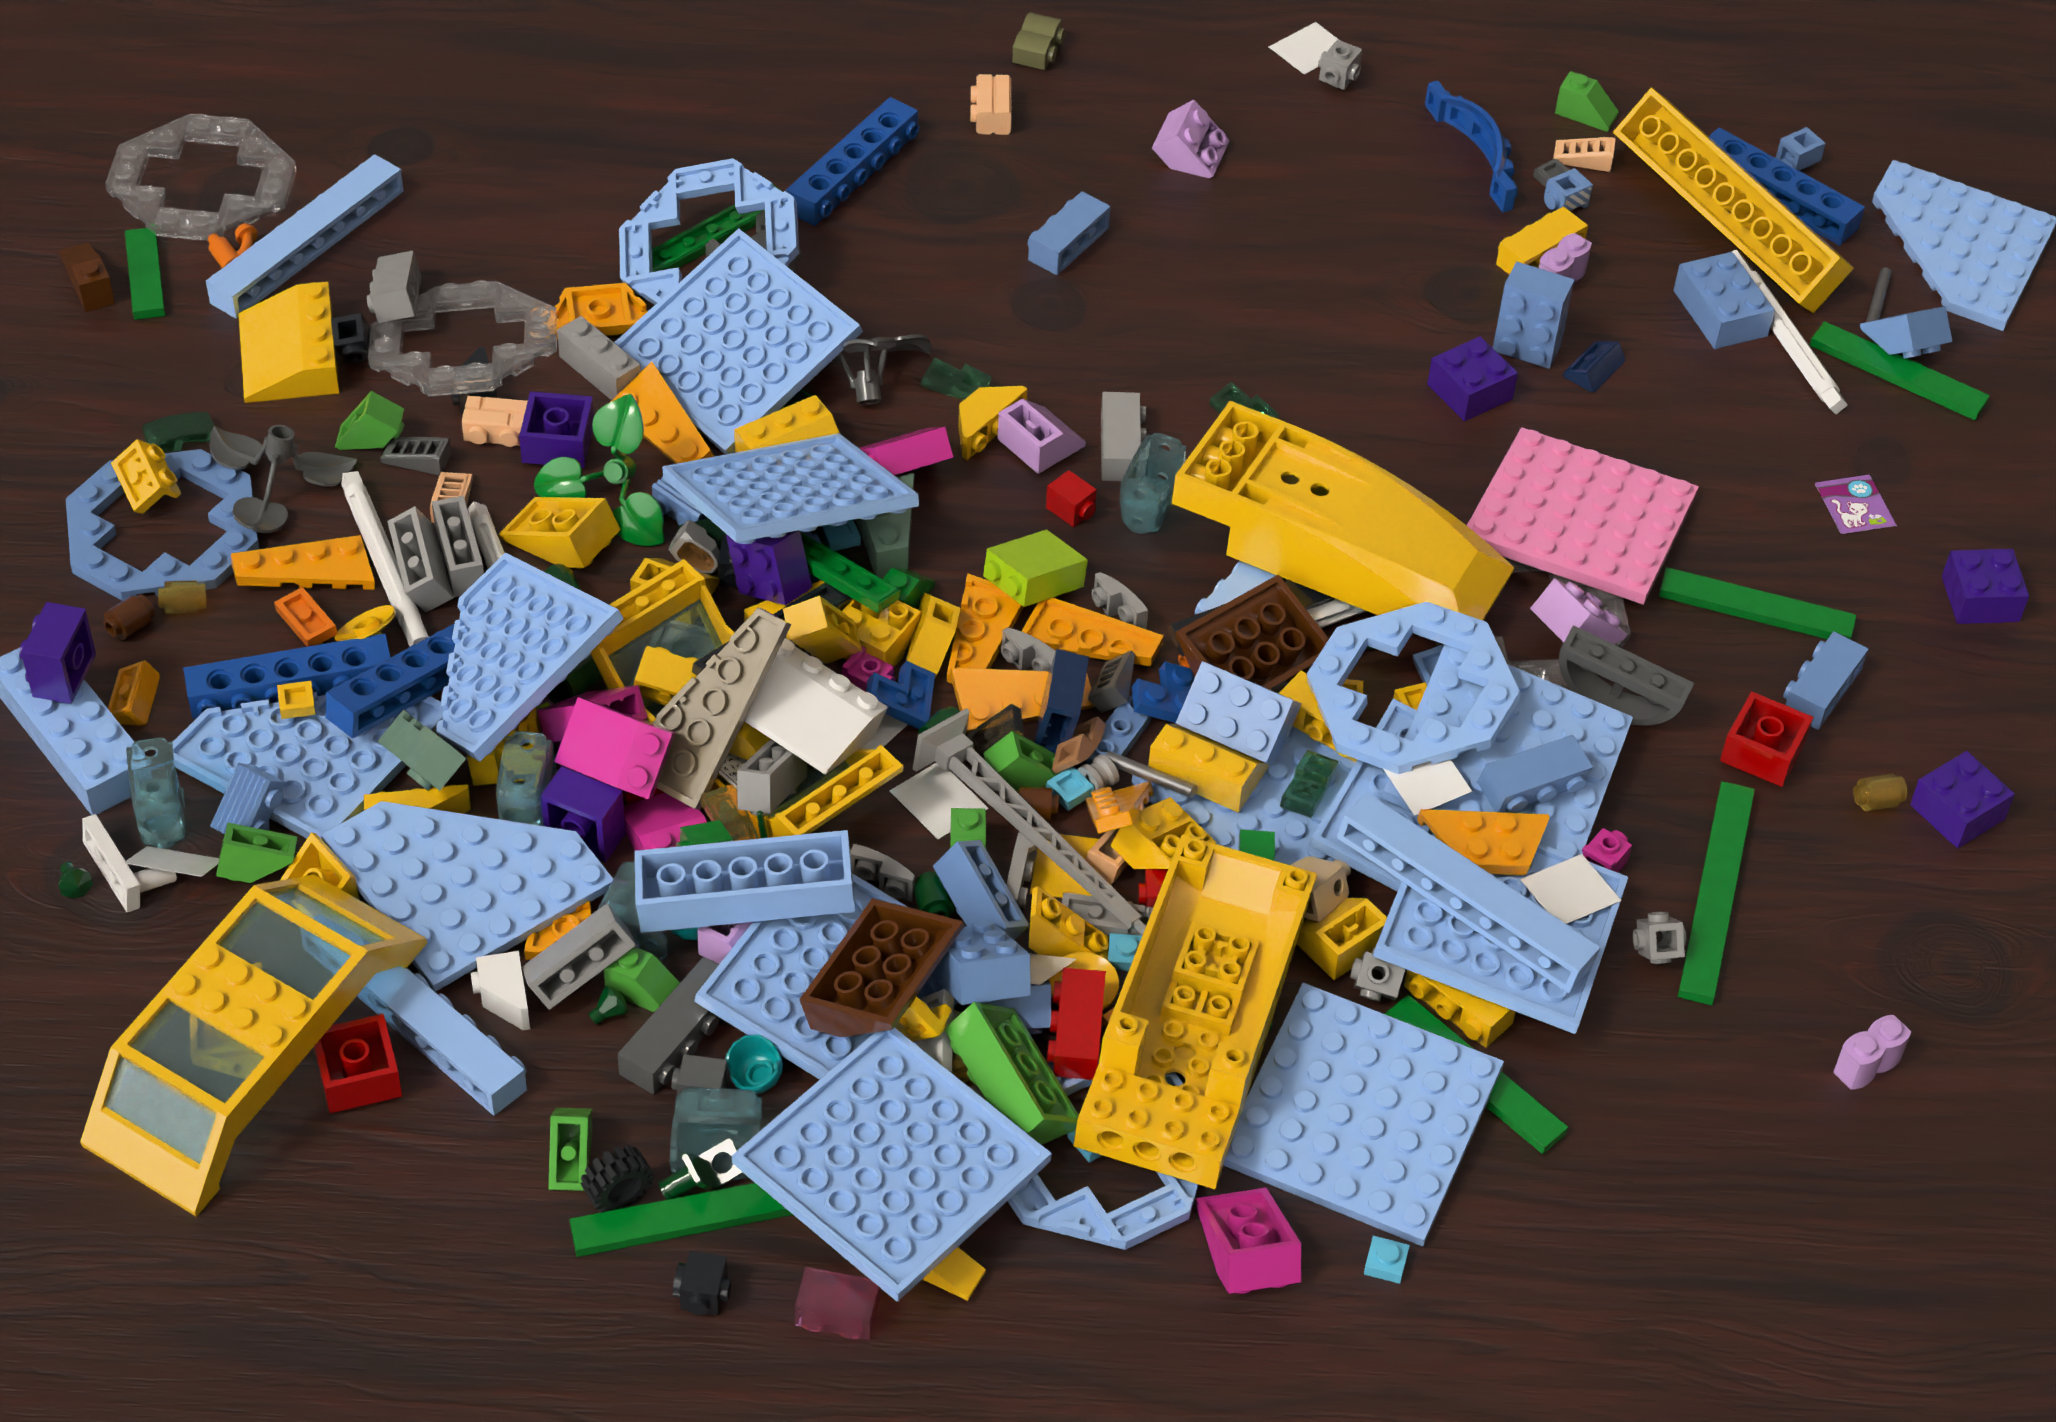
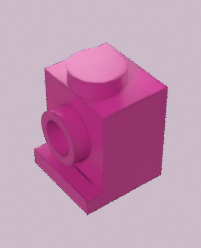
[842,646,896,692]
[1582,828,1632,873]

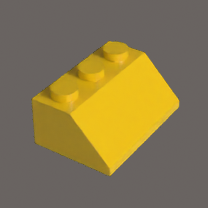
[734,395,840,453]
[1148,724,1269,813]

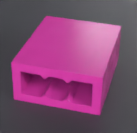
[859,427,953,475]
[537,685,647,743]

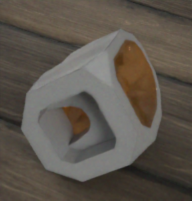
[668,520,720,574]

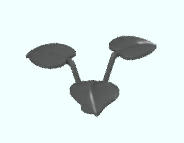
[831,334,931,405]
[209,425,357,533]

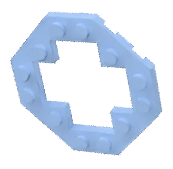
[619,158,799,305]
[1307,601,1520,774]
[1008,1059,1199,1250]

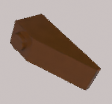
[59,242,115,312]

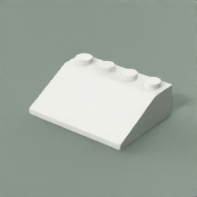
[744,638,888,775]

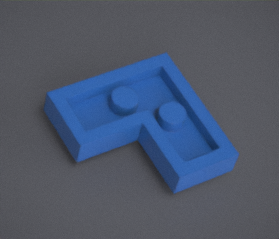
[866,661,935,729]
[1132,662,1195,723]

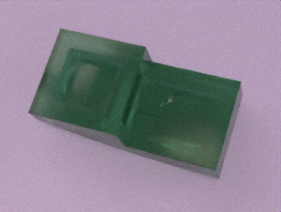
[920,358,993,400]
[1209,381,1279,418]
[142,412,214,451]
[1280,750,1339,818]

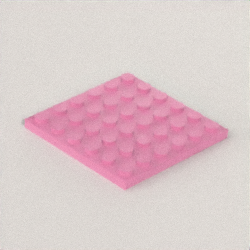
[1467,427,1699,605]

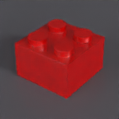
[1720,691,1814,787]
[314,1013,402,1114]

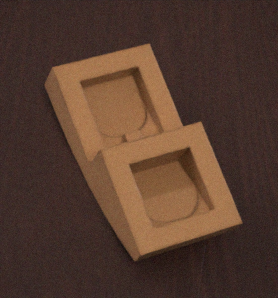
[1052,716,1106,773]

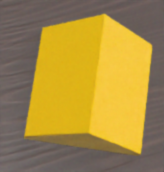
[279,833,359,919]

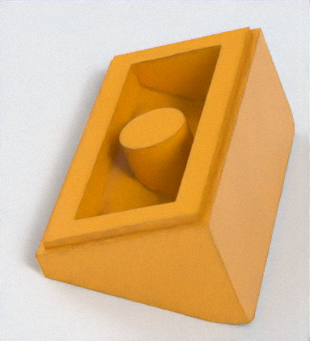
[108,660,160,726]

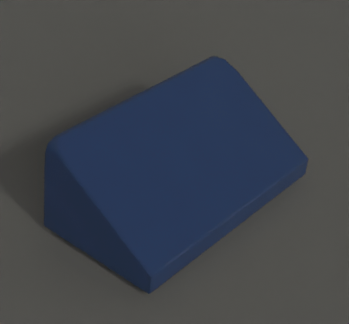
[1563,341,1625,392]

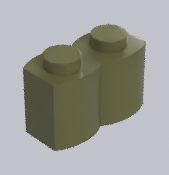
[1012,12,1065,70]

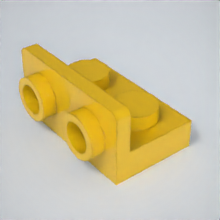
[111,439,181,514]
[874,996,952,1042]

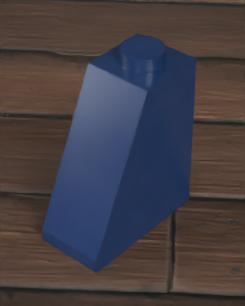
[1033,649,1089,754]

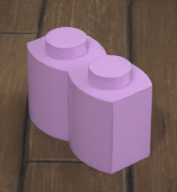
[1539,233,1592,282]
[1833,1015,1911,1090]

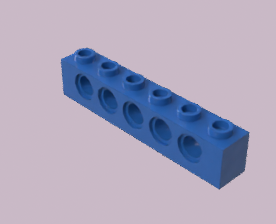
[786,97,919,226]
[1709,127,1865,246]
[325,623,455,739]
[183,634,390,719]

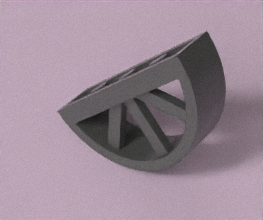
[1559,625,1694,726]

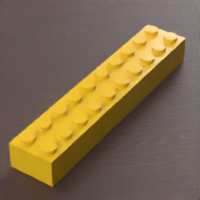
[1613,88,1854,313]

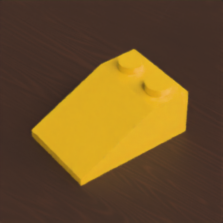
[498,497,621,569]

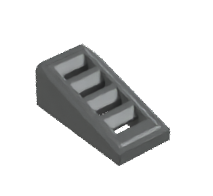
[380,437,452,476]
[1088,650,1135,713]

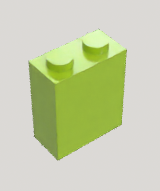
[983,529,1088,607]

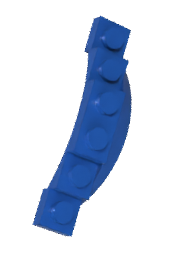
[1425,81,1517,213]

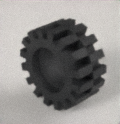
[581,1145,655,1212]

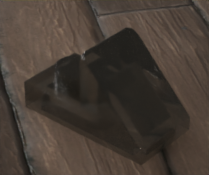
[965,703,1024,766]

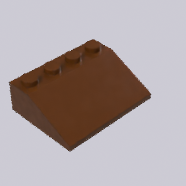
[1175,574,1329,693]
[799,898,964,1037]

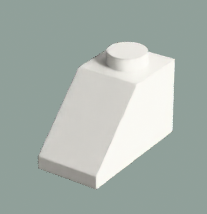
[471,951,530,1030]

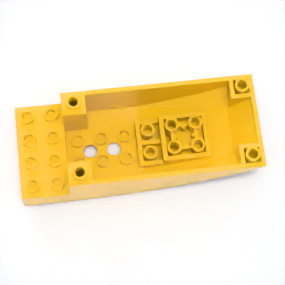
[1172,401,1514,621]
[1073,834,1317,1189]

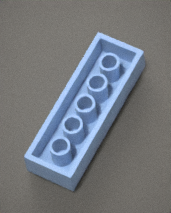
[0,648,154,815]
[635,830,855,933]

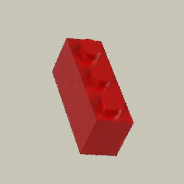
[1047,967,1106,1080]

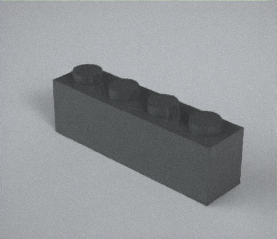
[617,957,721,1095]

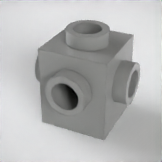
[1318,39,1362,90]
[1633,912,1686,964]
[1350,948,1405,1002]

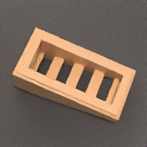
[1553,137,1616,172]
[430,472,473,523]
[1085,828,1128,885]

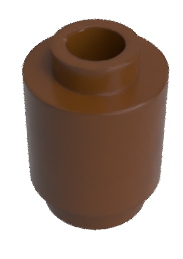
[103,594,155,640]
[1015,786,1059,822]

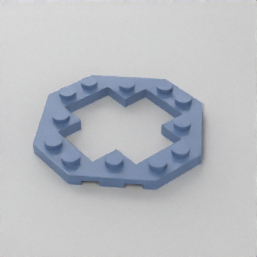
[66,449,259,601]

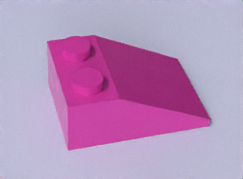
[554,697,676,799]
[624,793,707,851]
[1196,1188,1301,1294]

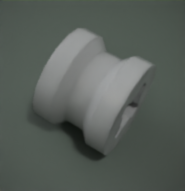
[1077,754,1119,790]

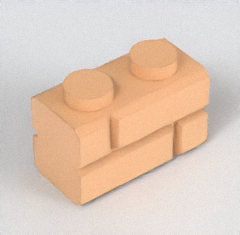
[970,74,1011,135]
[462,396,527,447]

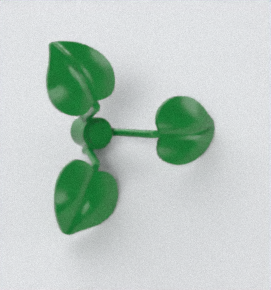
[534,394,665,546]

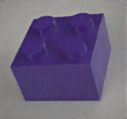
[1427,336,1518,421]
[519,391,594,468]
[726,530,812,605]
[1942,549,2029,624]
[19,602,96,704]
[1910,751,2015,849]
[541,766,626,863]

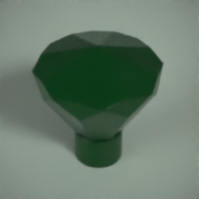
[58,862,93,899]
[588,986,629,1025]

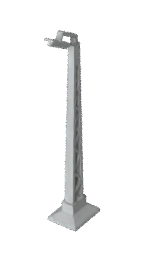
[913,708,1151,935]

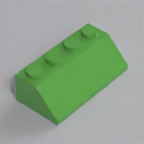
[945,1002,1079,1145]

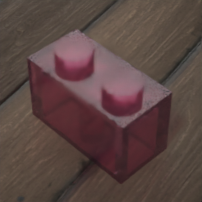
[795,1267,880,1340]

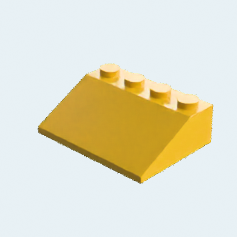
[239,282,339,403]

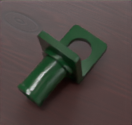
[658,1139,743,1200]

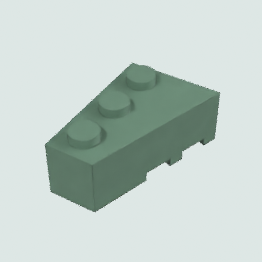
[855,473,914,578]
[377,709,466,791]

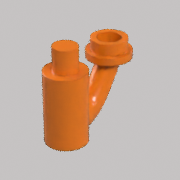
[208,223,258,268]

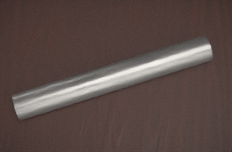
[1866,268,1892,322]
[1105,751,1197,798]

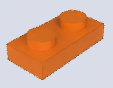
[274,587,338,647]

